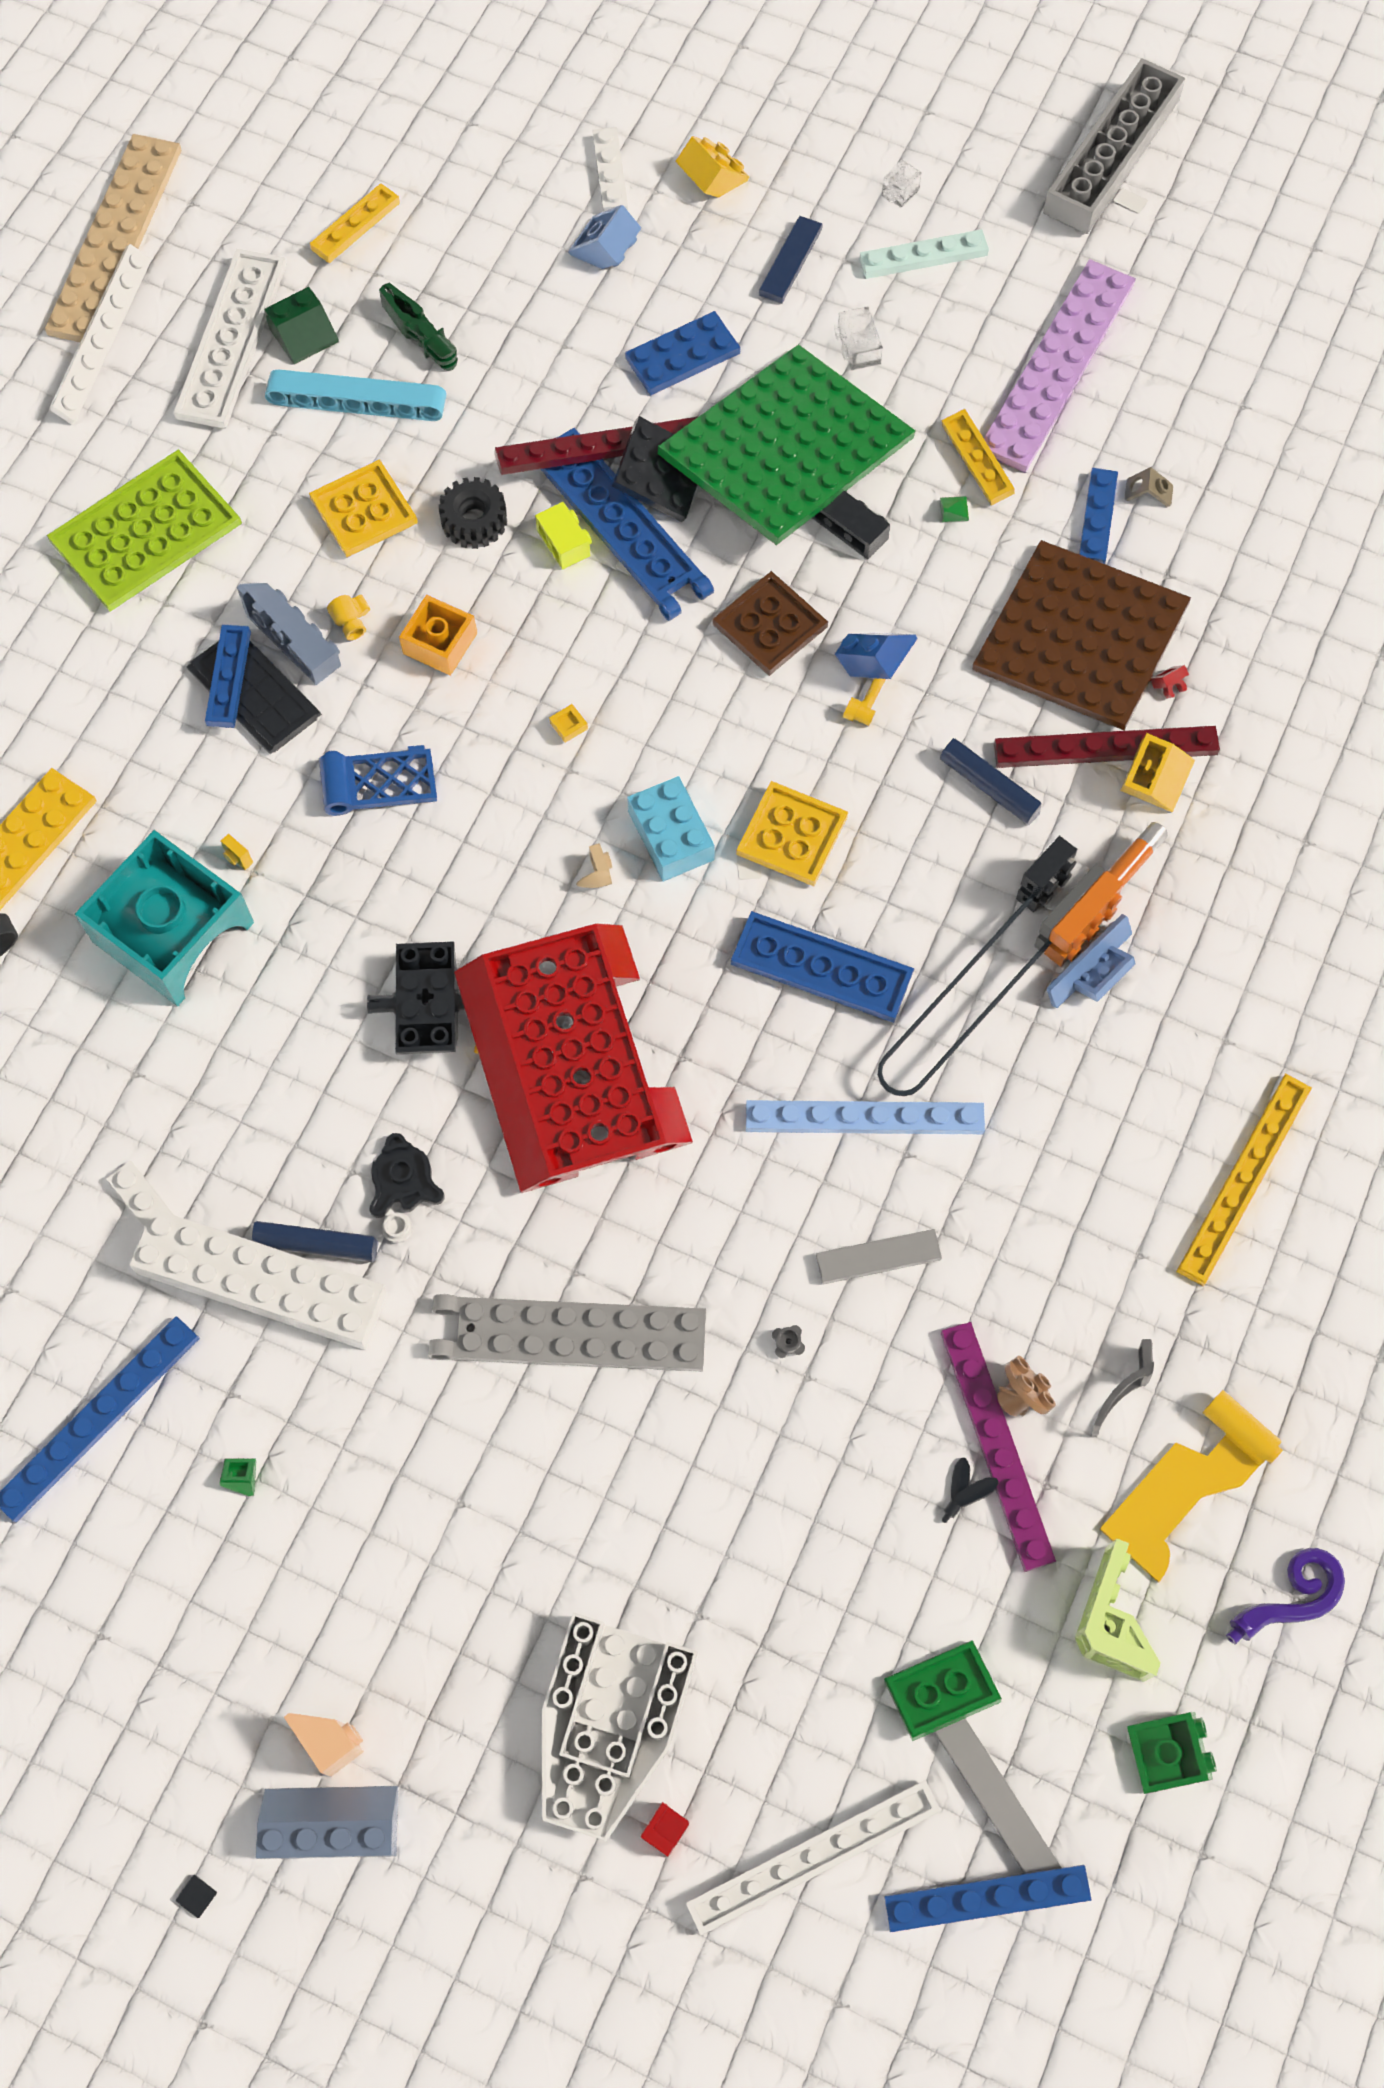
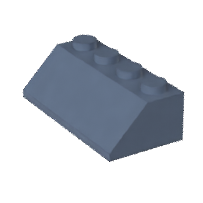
[256,1786,398,1859]

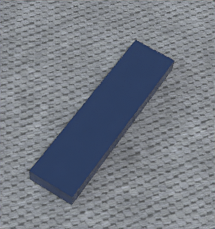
[759,215,823,304]

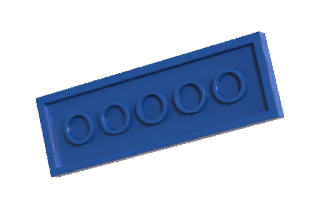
[731,911,914,1023]

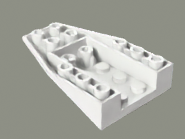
[542,1612,698,1841]

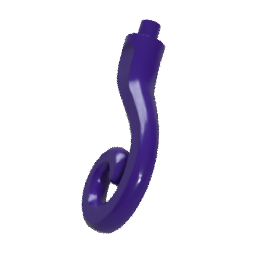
[1226,1548,1345,1645]

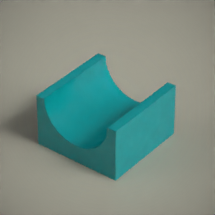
[75,830,254,1007]

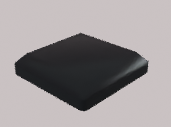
[176,1875,217,1918]

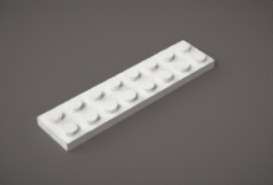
[174,248,287,429]

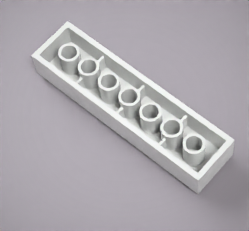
[129,1209,388,1351]

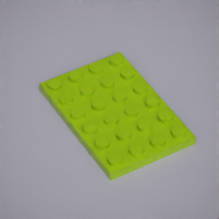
[47,449,242,612]

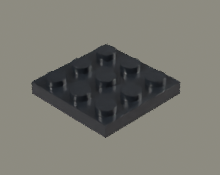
[612,416,697,522]

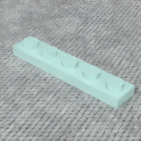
[859,229,989,279]

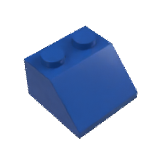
[835,633,918,679]

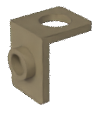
[1125,467,1173,507]

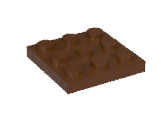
[713,571,828,676]

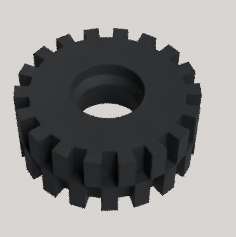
[438,477,508,549]

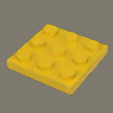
[309,459,418,557]
[736,781,848,886]

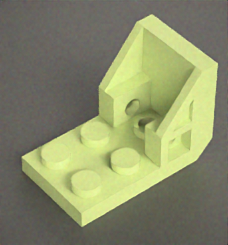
[1075,1539,1161,1682]

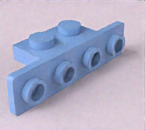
[1047,914,1136,1008]

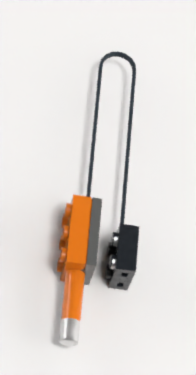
[877,822,1168,1096]

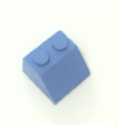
[568,205,642,269]

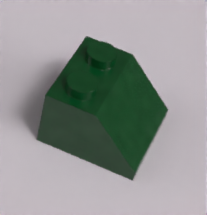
[264,287,339,365]

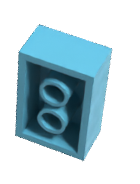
[627,776,715,882]

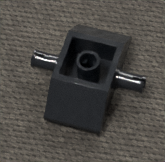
[367,941,465,1055]

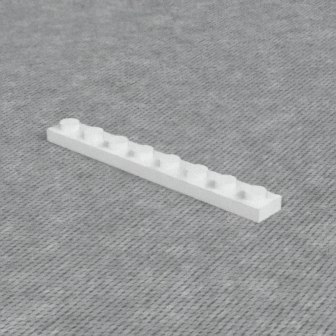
[49,244,152,424]
[686,1780,941,1936]

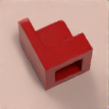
[640,1802,689,1857]

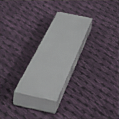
[816,1229,942,1285]

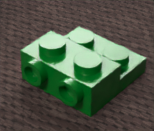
[1127,1712,1217,1794]

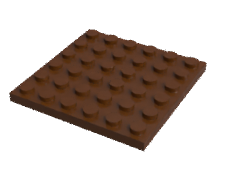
[972,540,1191,731]

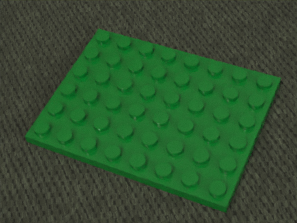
[657,344,916,546]

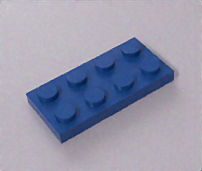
[625,311,740,396]

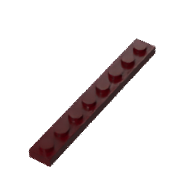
[494,416,698,475]
[994,725,1220,768]

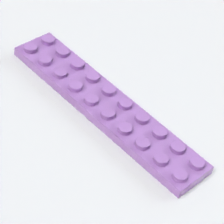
[984,259,1136,473]

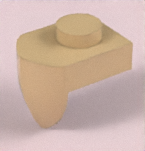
[576,843,613,888]

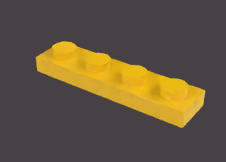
[310,183,400,263]
[941,408,1015,506]

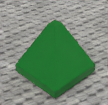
[940,496,969,522]
[219,1458,257,1496]

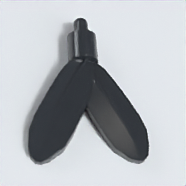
[942,1457,999,1523]

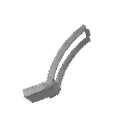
[1091,1339,1155,1437]

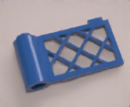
[319,745,437,816]

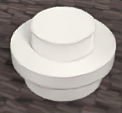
[382,1213,413,1243]

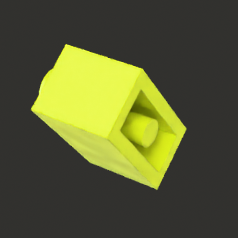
[535,502,592,570]

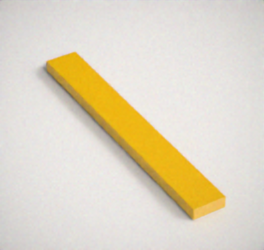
[1176,1073,1312,1286]

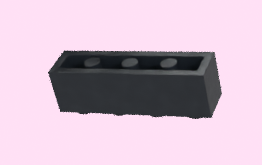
[812,491,890,560]

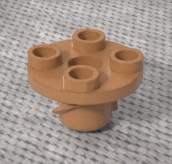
[997,1355,1056,1417]

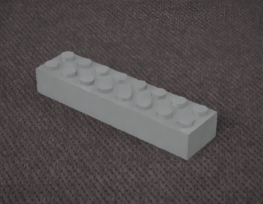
[1043,58,1185,234]

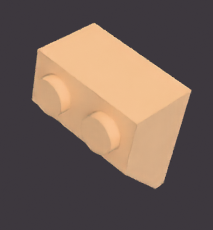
[284,1713,364,1777]

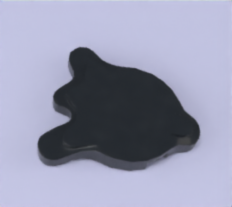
[369,1133,445,1218]

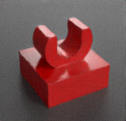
[1150,665,1189,698]

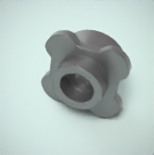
[772,1325,805,1358]

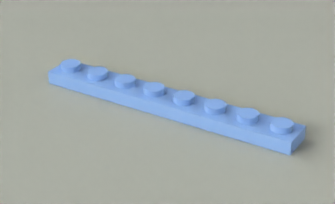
[746,1100,985,1135]

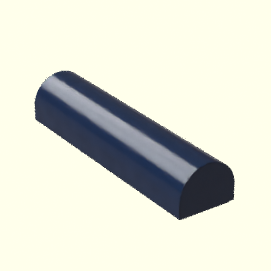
[940,738,1042,825]
[252,1221,379,1262]

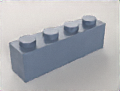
[237,583,341,685]

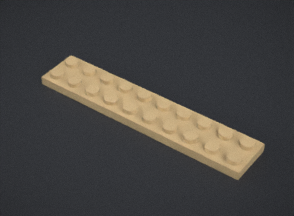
[45,134,182,342]

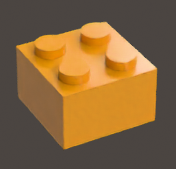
[399,594,477,676]

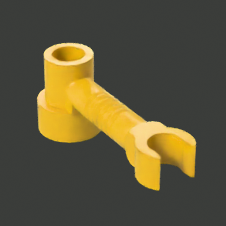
[843,678,886,726]

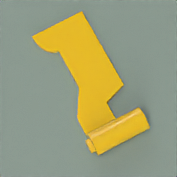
[1099,1390,1283,1583]

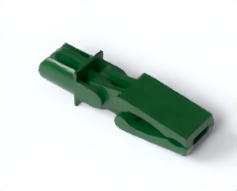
[379,282,458,371]

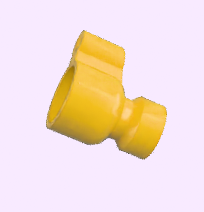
[327,595,370,641]

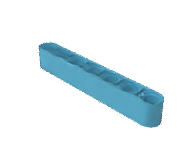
[265,369,447,421]

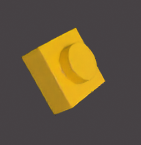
[549,704,588,743]
[220,833,253,870]

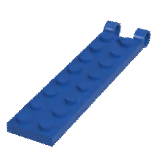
[540,427,714,621]

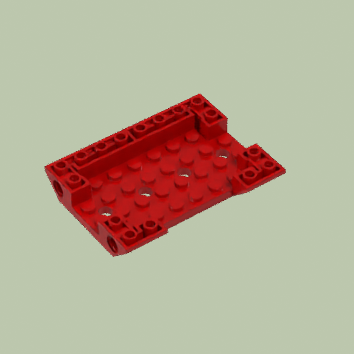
[454,923,693,1194]

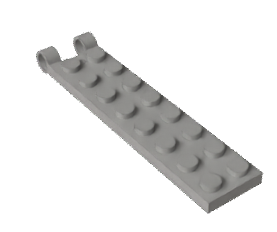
[428,1294,706,1372]

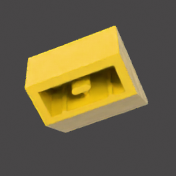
[675,136,750,198]
[1120,733,1195,812]

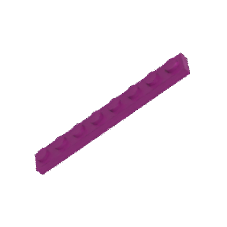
[941,1322,1056,1572]

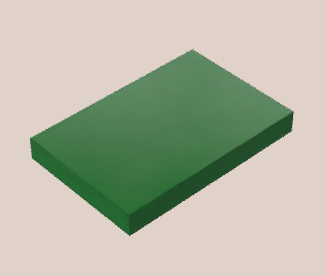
[884,1640,1002,1742]

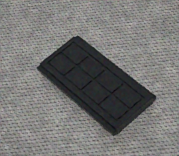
[187,641,322,754]

